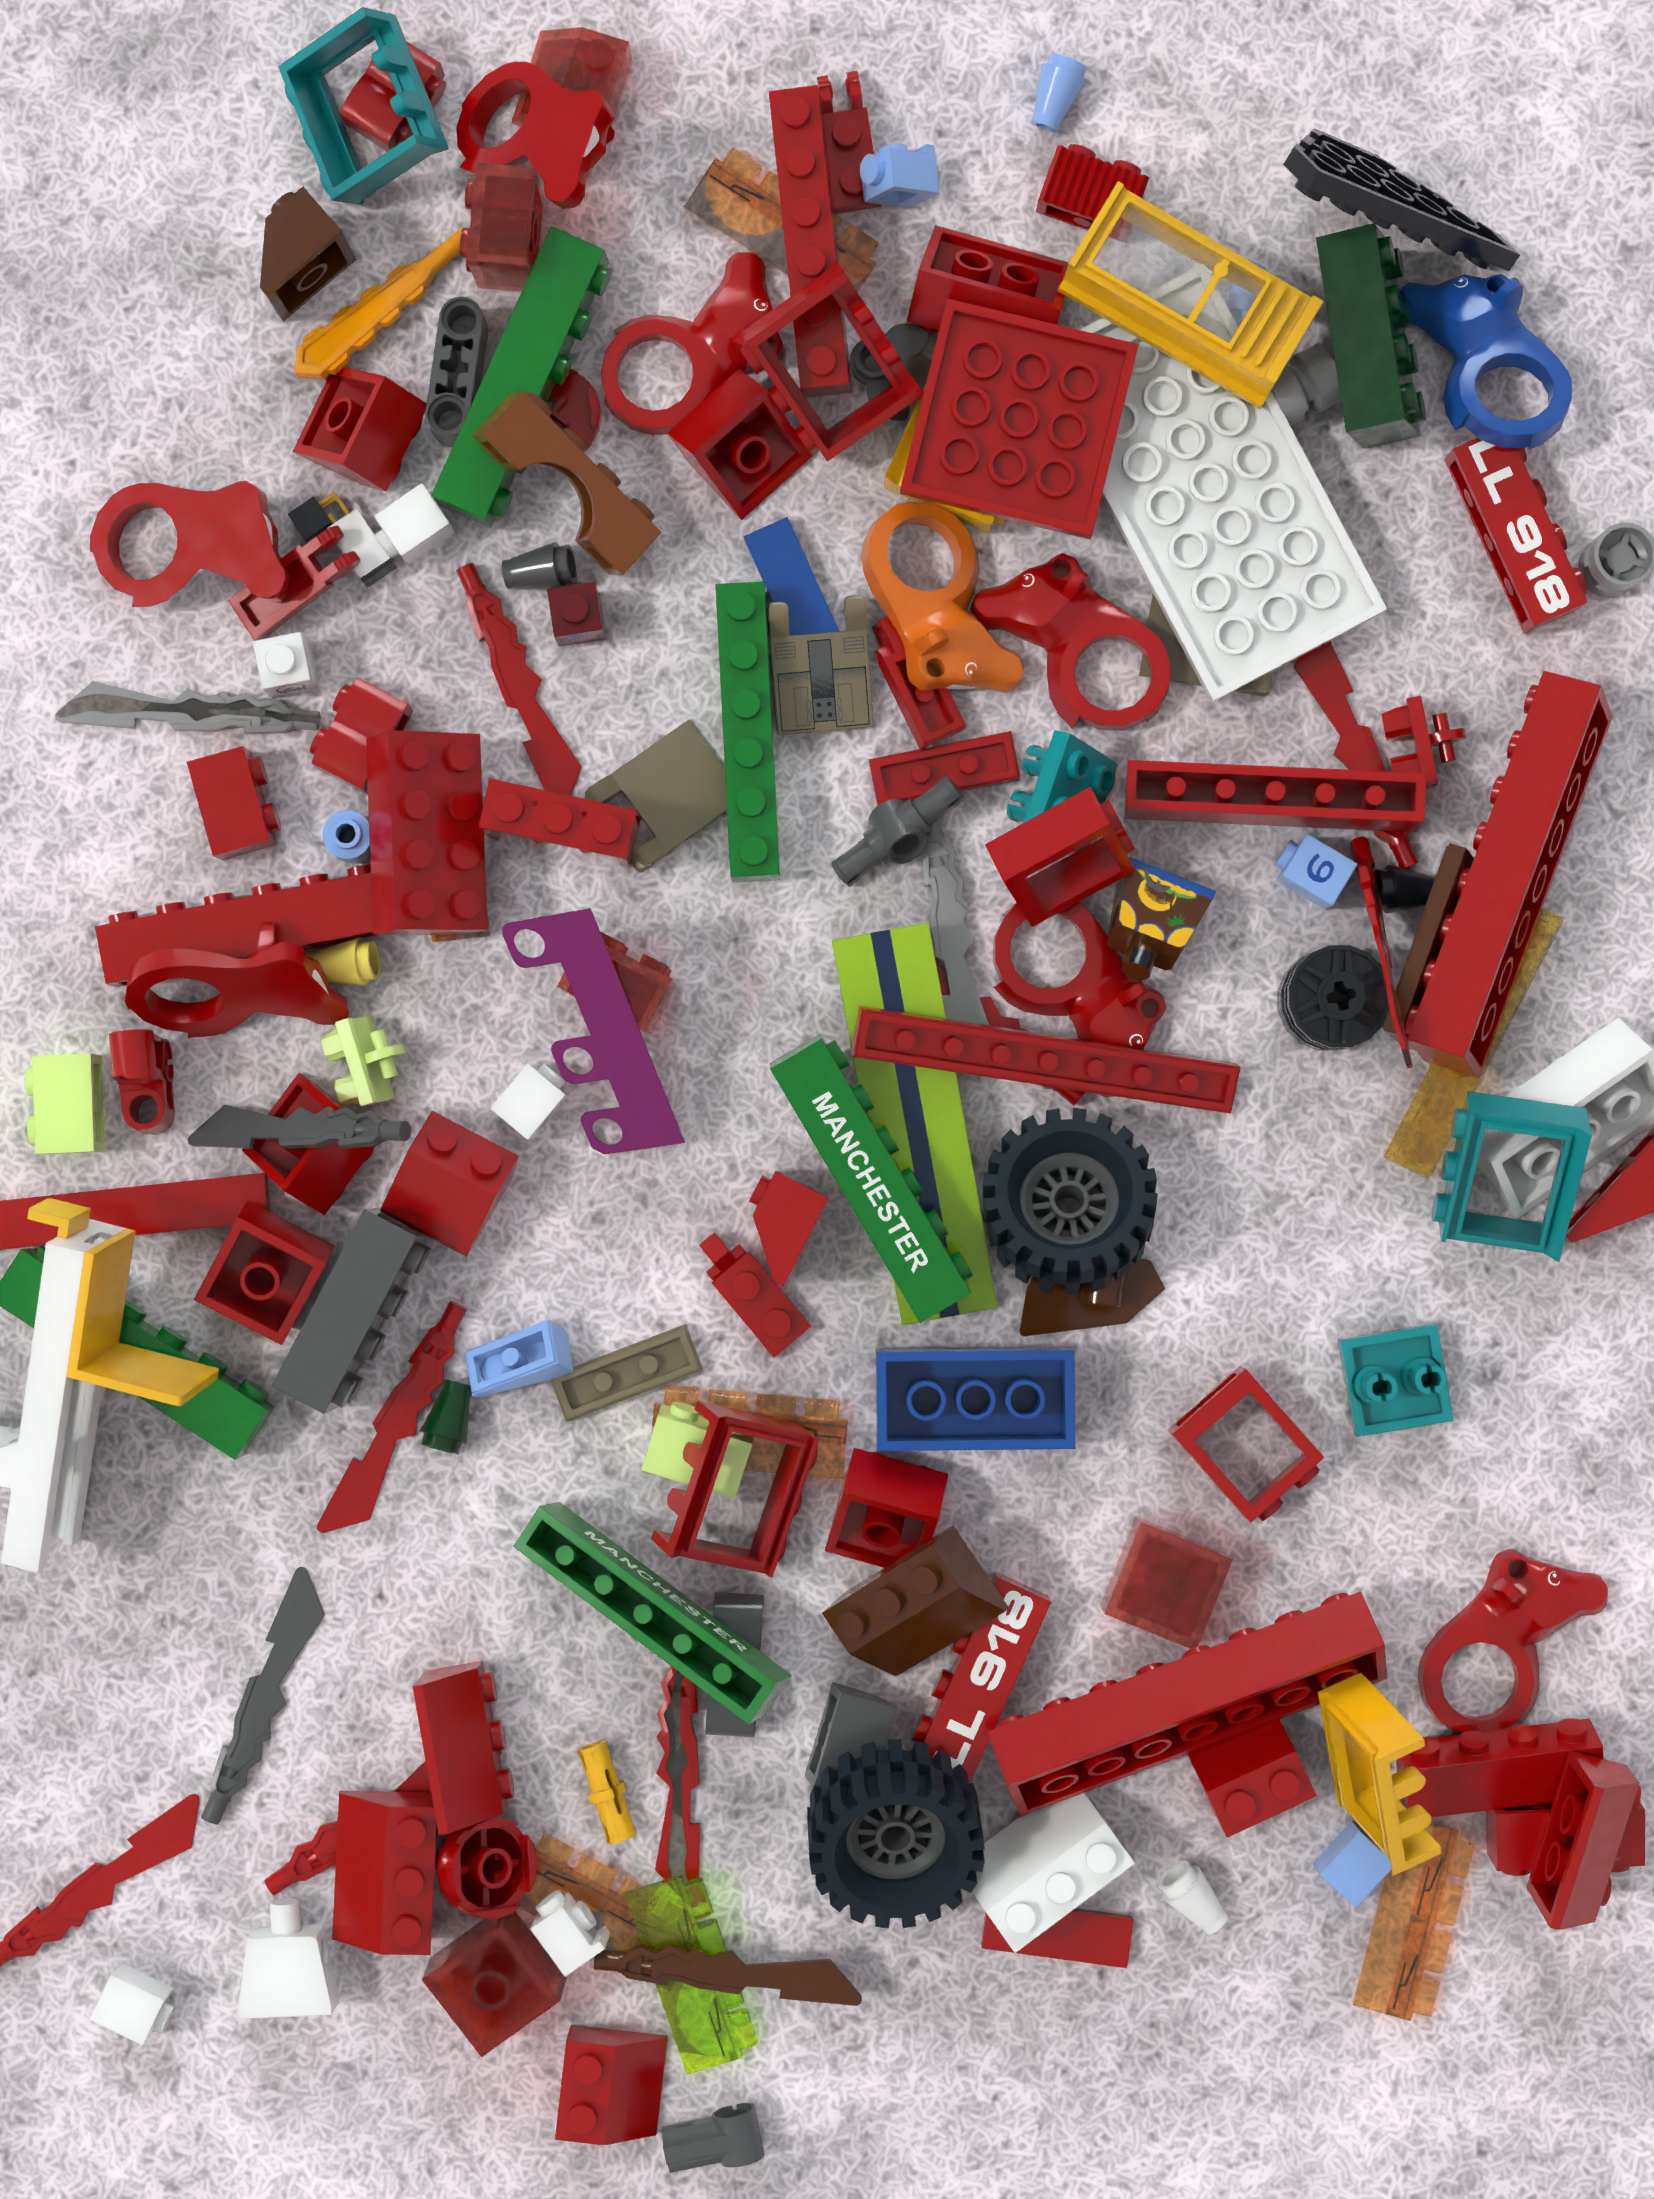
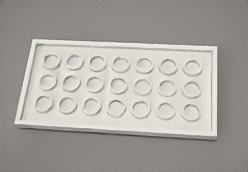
[1080,264,1387,703]

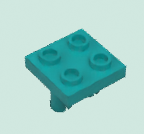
[1007,730,1118,852]
[1338,1323,1454,1437]

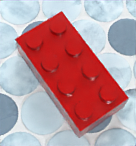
[366,730,488,935]

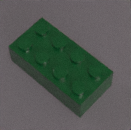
[1316,223,1426,449]

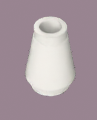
[1158,1860,1228,1935]

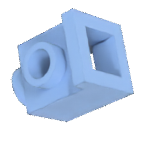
[860,144,939,208]

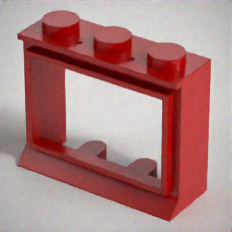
[740,261,924,462]
[479,778,641,868]
[651,1401,819,1577]

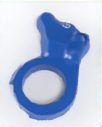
[1400,274,1572,449]

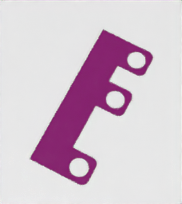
[502,908,685,1154]

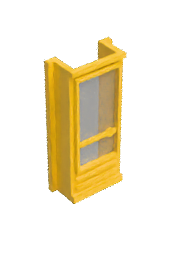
[1058,181,1323,409]

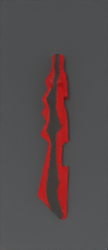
[1350,837,1413,1068]
[655,1666,700,1905]

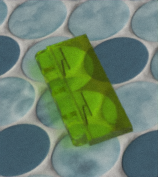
[625,1875,758,2075]

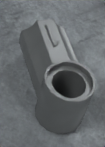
[661,2103,765,2173]

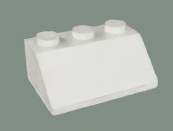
[972,1793,1135,1953]

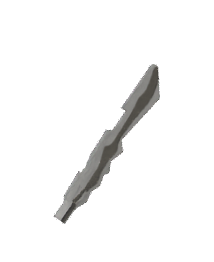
[55,681,321,734]

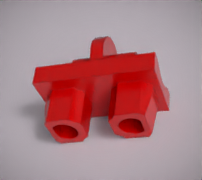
[1381,695,1466,788]

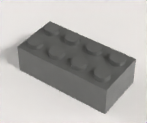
[271,1208,431,1414]

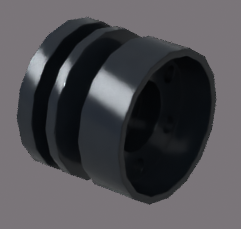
[1277,945,1389,1051]

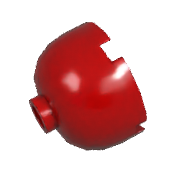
[436,1818,538,1919]

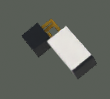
[288,491,397,588]

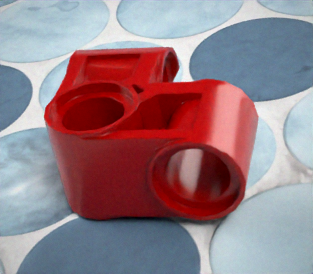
[109,1029,175,1135]

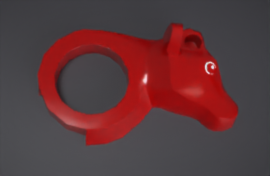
[993,902,1166,1098]
[1417,1549,1608,1733]

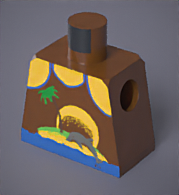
[1107,857,1216,981]

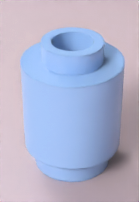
[323,810,370,864]

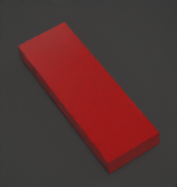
[869,731,1021,806]
[981,1908,1134,1968]

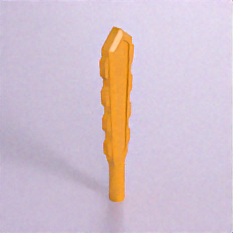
[295,227,474,379]

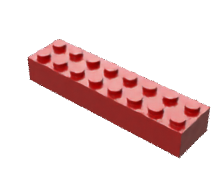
[1405,671,1613,1078]
[987,1591,1387,1817]

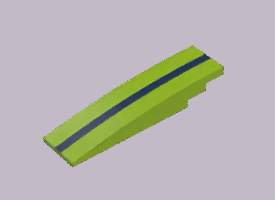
[832,922,998,1325]

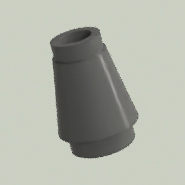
[502,542,577,590]

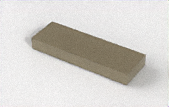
[550,1324,703,1422]

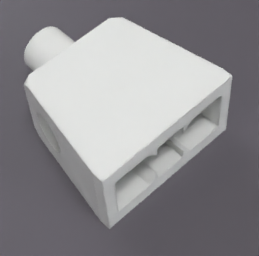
[237,1898,339,2019]

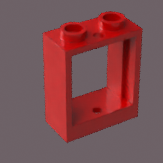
[985,787,1136,927]
[1167,1366,1324,1523]

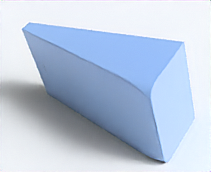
[465,1319,574,1398]

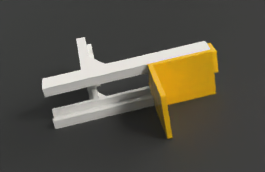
[0,1198,219,1573]

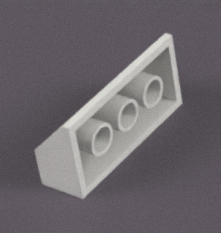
[1477,1018,1654,1219]

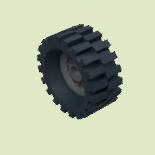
[983,1108,1158,1295]
[807,1739,985,1928]

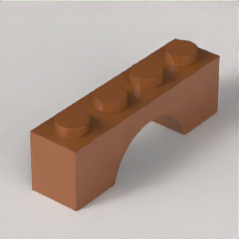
[471,391,662,575]

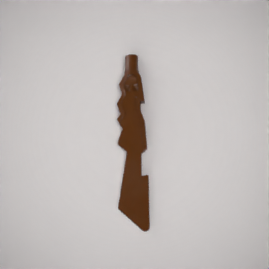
[594,1944,862,2006]

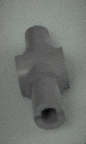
[831,775,966,887]

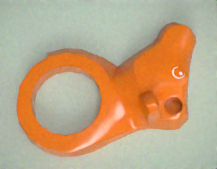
[861,502,1024,693]

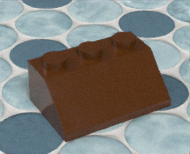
[822,1525,1009,1677]

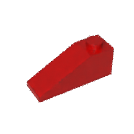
[1565,1129,1654,1243]

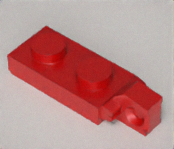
[872,616,966,750]
[699,1232,811,1358]

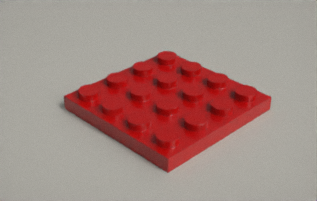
[900,298,1139,540]

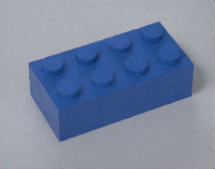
[875,1347,1076,1451]

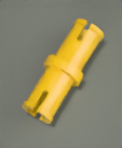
[577,1740,637,1844]

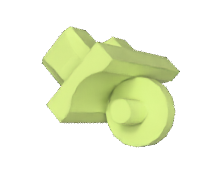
[320,1016,406,1107]

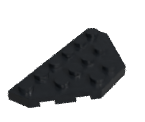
[1283,128,1520,271]

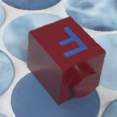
[547,581,607,647]

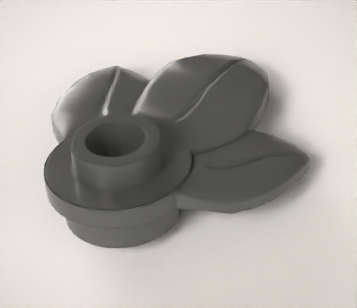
[850,323,931,421]

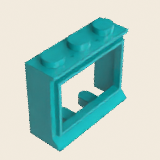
[278,7,449,205]
[1432,1091,1592,1262]

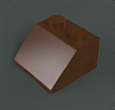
[260,186,357,322]

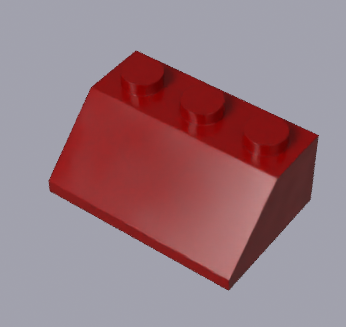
[906,225,1069,333]
[412,1660,514,1835]
[1526,1750,1641,1930]
[332,1791,437,1955]

